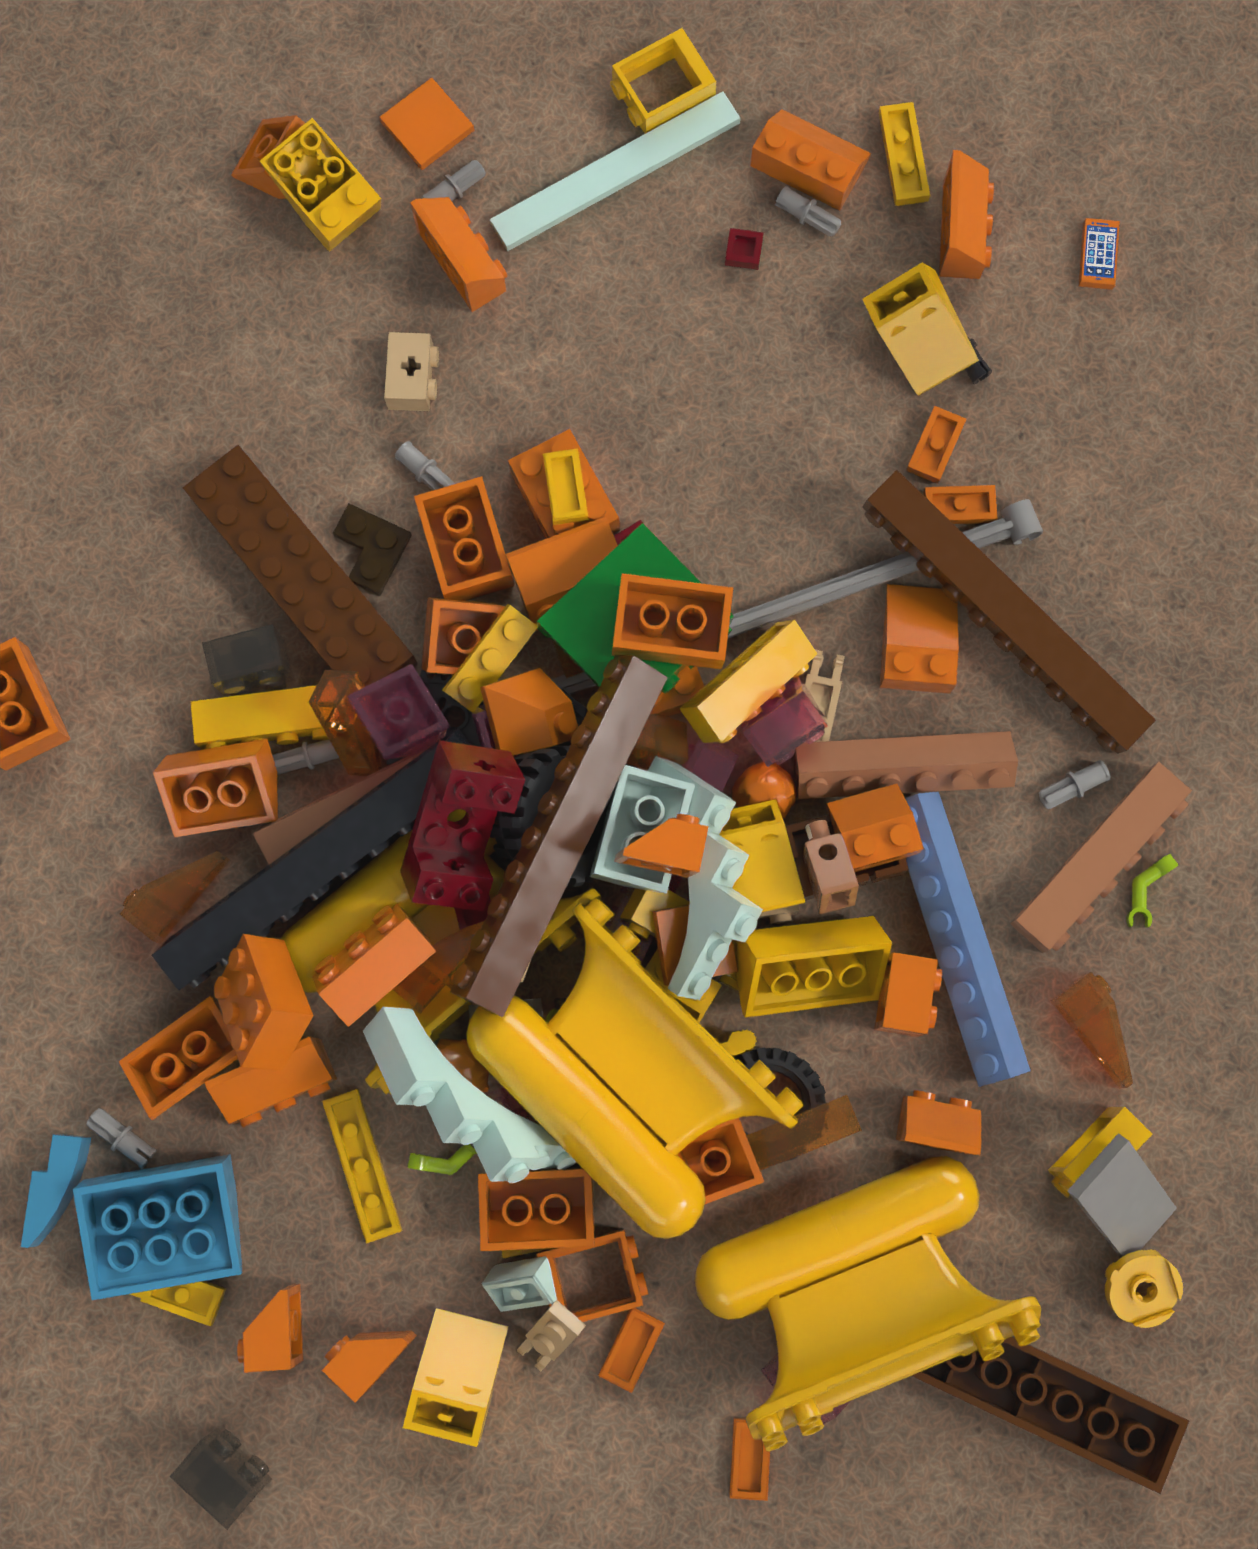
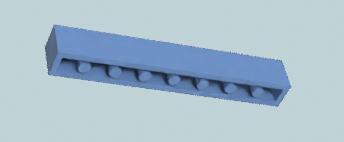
[905,792,1030,1087]

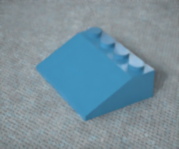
[73,1154,243,1300]

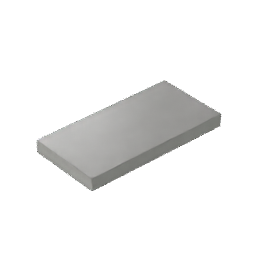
[1068,1134,1177,1258]

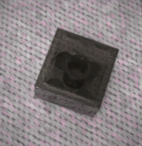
[202,624,295,697]
[170,1428,273,1530]

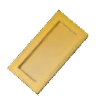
[543,448,589,525]

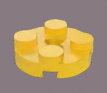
[1105,1249,1183,1328]

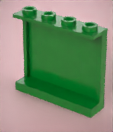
[537,523,734,694]

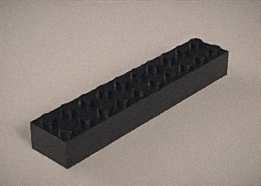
[151,727,470,990]

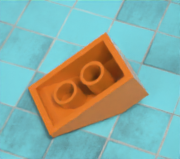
[880,584,959,694]

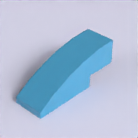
[21,1134,92,1248]

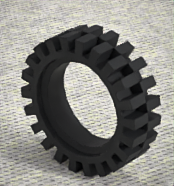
[736,1048,827,1164]

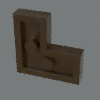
[333,503,412,596]

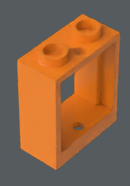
[536,1229,649,1322]

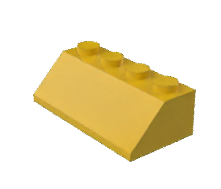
[735,916,892,1018]

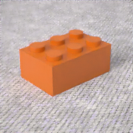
[508,429,620,539]
[414,476,514,601]
[611,573,734,669]
[0,637,71,771]
[312,903,436,1027]
[214,934,314,1072]

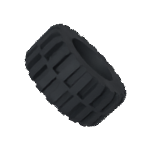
[490,746,612,887]

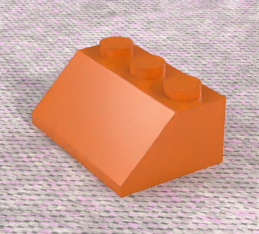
[750,109,872,211]
[939,150,994,279]
[410,197,508,312]
[506,516,618,631]
[153,739,278,838]
[118,996,238,1120]
[204,1036,337,1128]
[478,1168,595,1251]

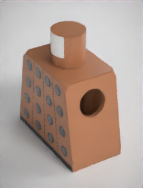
[803,820,859,914]

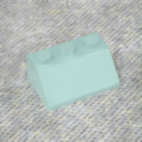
[590,765,695,894]

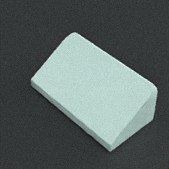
[481,1256,557,1312]

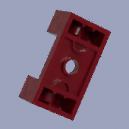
[400,740,525,911]

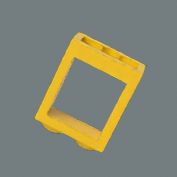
[610,28,717,134]
[1048,1107,1153,1198]

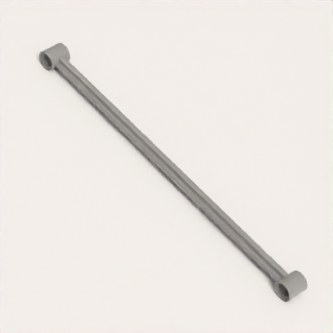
[551,499,1043,695]

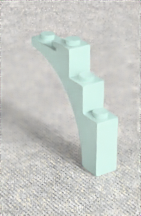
[648,756,763,1000]
[363,1007,576,1183]

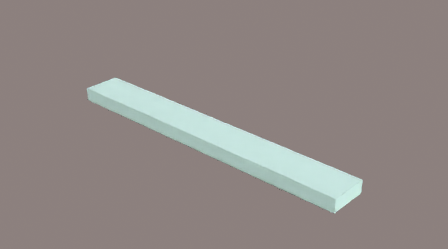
[490,91,740,252]

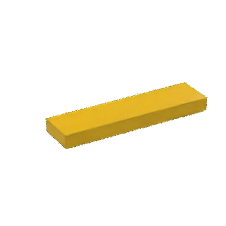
[322,1089,403,1244]

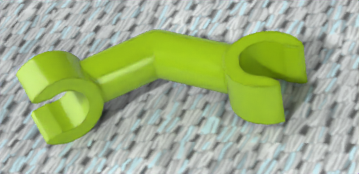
[1126,854,1178,928]
[407,1144,477,1175]

